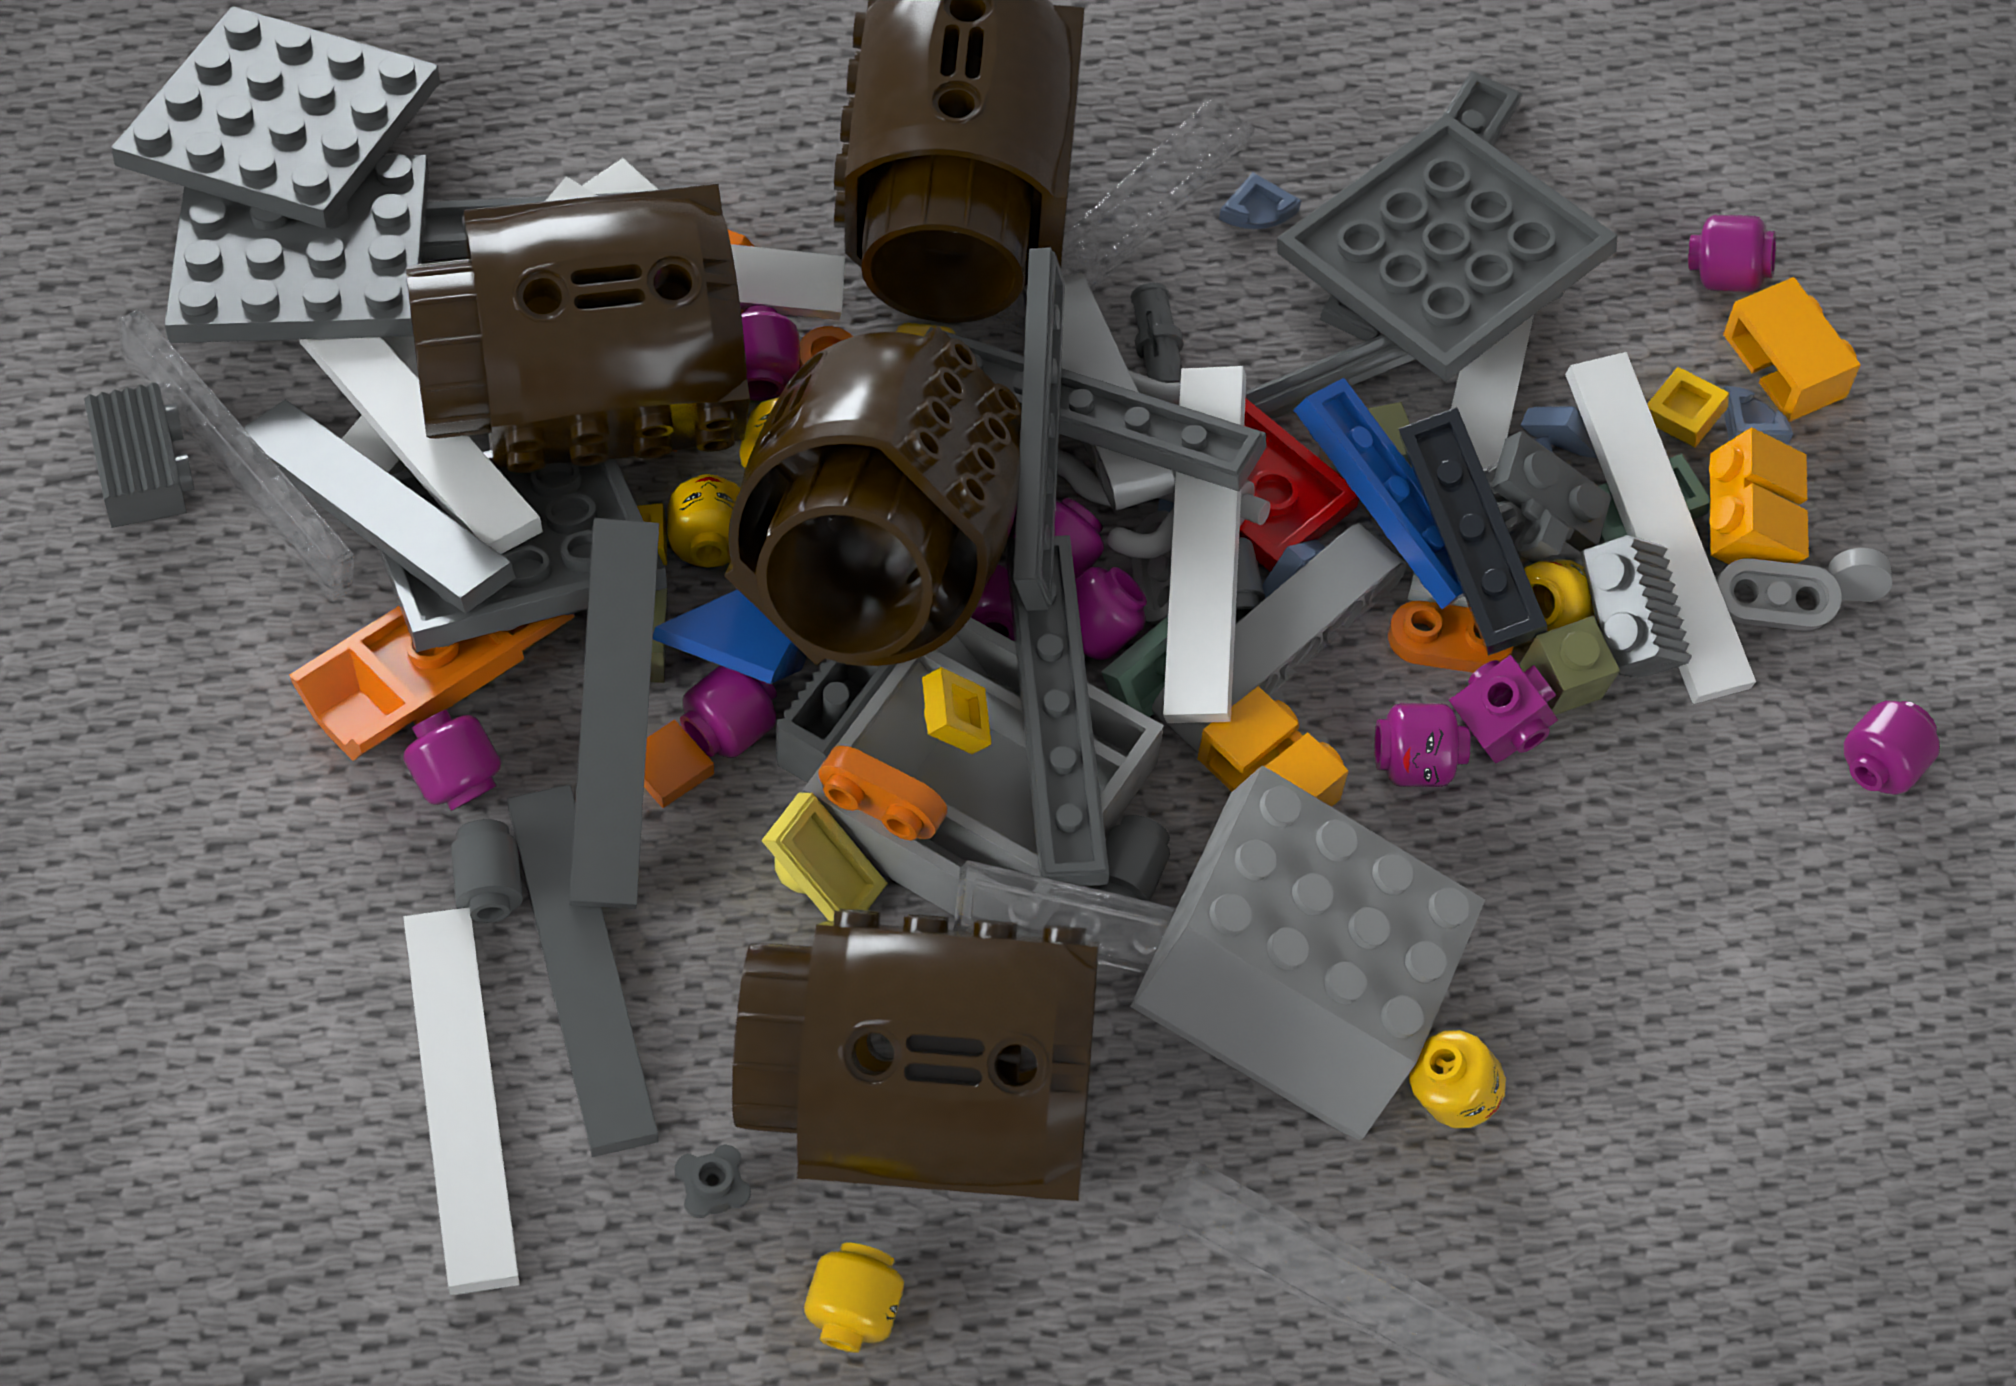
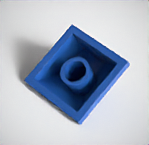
[653,589,807,684]

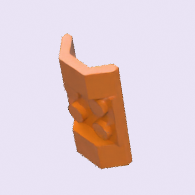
[289,606,574,761]

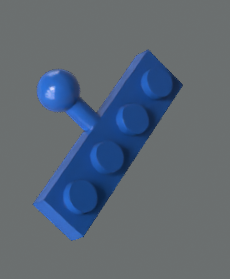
[1294,378,1464,609]

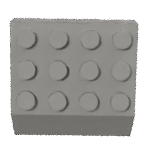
[803,618,1164,937]
[1130,765,1485,1140]

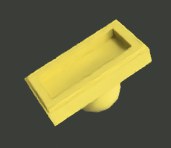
[761,793,888,921]

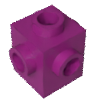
[1449,655,1558,764]

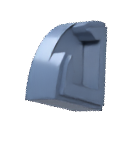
[1219,172,1301,229]
[1723,386,1793,444]
[1520,406,1597,458]
[1262,539,1326,599]

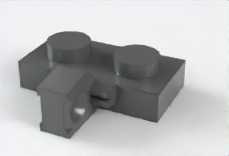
[1491,431,1611,564]

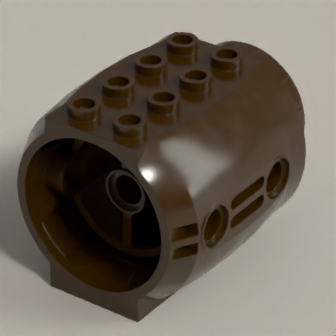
[834,0,1085,323]
[406,184,750,473]
[724,326,1022,666]
[732,909,1099,1201]

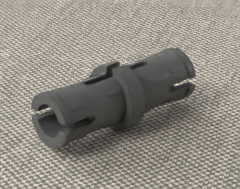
[1130,283,1184,383]

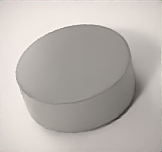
[1828,548,1892,602]

